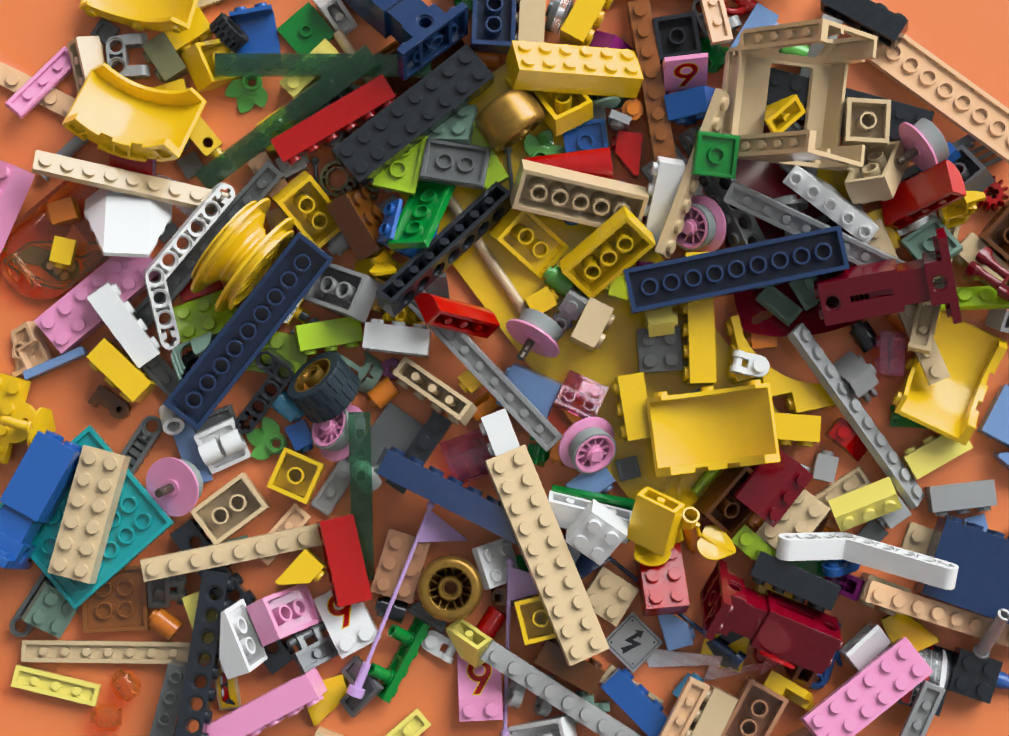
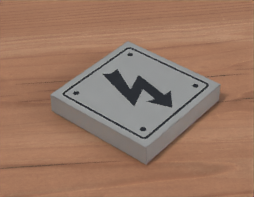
[606,611,663,673]

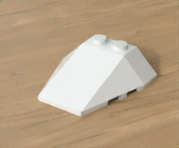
[84,188,172,258]

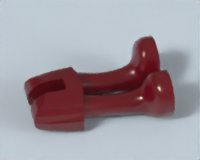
[962,246,1009,301]

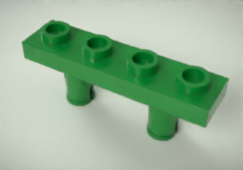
[368,617,430,703]

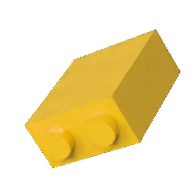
[626,486,685,557]

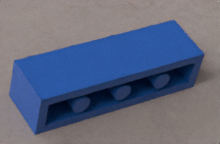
[600,666,668,736]

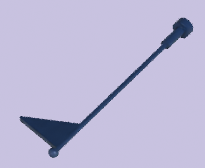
[575,553,747,669]

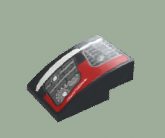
[897,645,955,717]

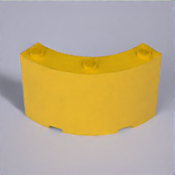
[79,0,198,33]
[62,63,207,162]
[893,311,1007,446]
[646,379,781,477]

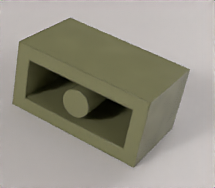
[142,32,189,83]

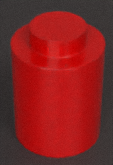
[476,605,506,639]

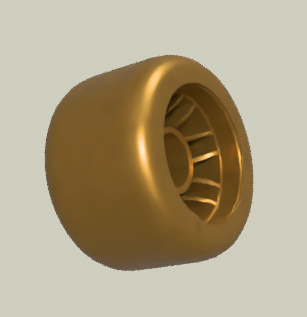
[474,88,545,152]
[417,555,483,622]

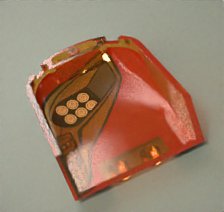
[0,180,112,300]

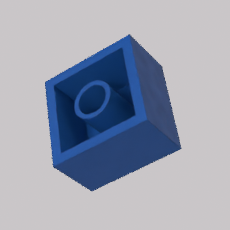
[664,85,715,127]

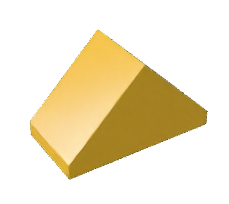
[764,94,806,133]

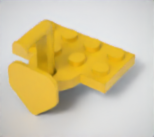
[0,373,56,465]

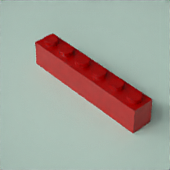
[270,74,397,166]

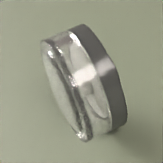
[545,0,574,35]

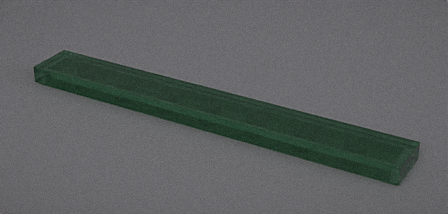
[348,412,374,580]

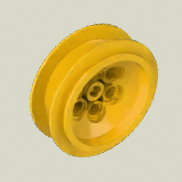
[190,198,295,313]

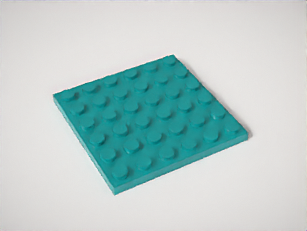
[0,425,174,610]

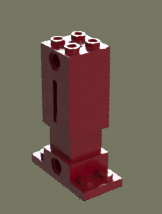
[814,227,962,326]
[700,560,843,675]

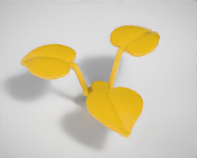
[634,474,736,567]

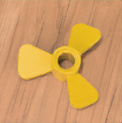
[354,246,397,276]

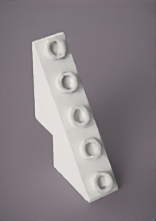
[783,165,880,243]

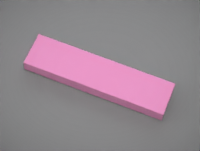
[5,46,73,120]

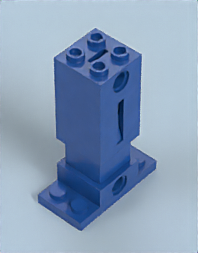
[0,430,82,570]

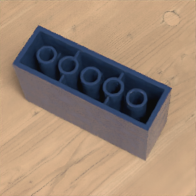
[914,515,1009,624]

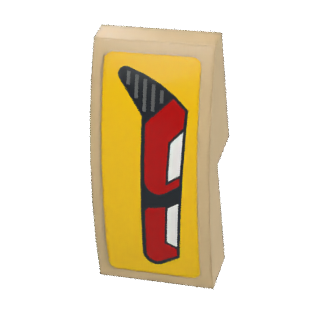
[215,667,242,710]

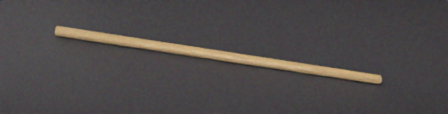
[333,29,528,314]

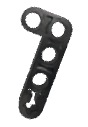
[235,348,295,434]

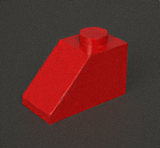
[611,131,643,179]
[824,417,868,462]

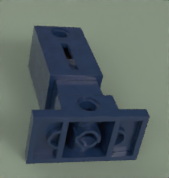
[342,0,468,81]

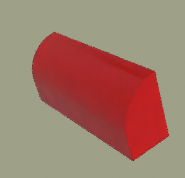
[524,147,614,180]
[880,160,967,230]
[414,293,500,339]
[316,514,373,607]

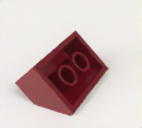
[734,448,814,528]

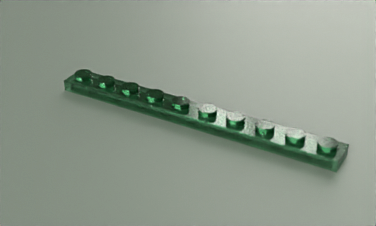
[195,44,379,189]
[215,53,431,77]

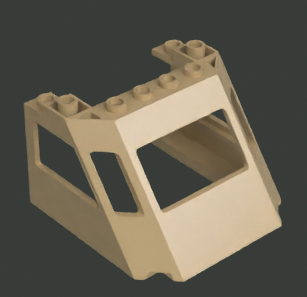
[717,18,878,171]

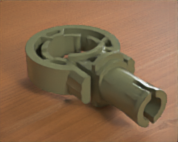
[319,160,380,201]

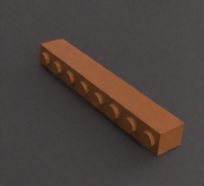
[627,0,677,162]

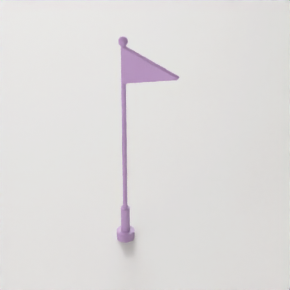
[346,501,467,699]
[500,558,538,736]

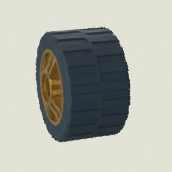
[287,352,360,423]

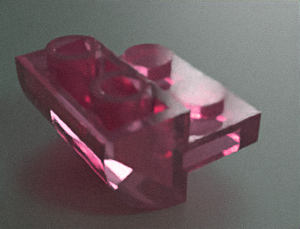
[875,331,906,378]
[553,370,609,419]
[440,428,491,484]

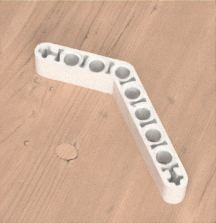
[143,182,235,350]
[775,532,959,590]

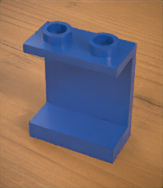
[229,3,282,66]
[378,198,439,259]

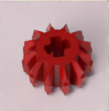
[977,176,1009,212]

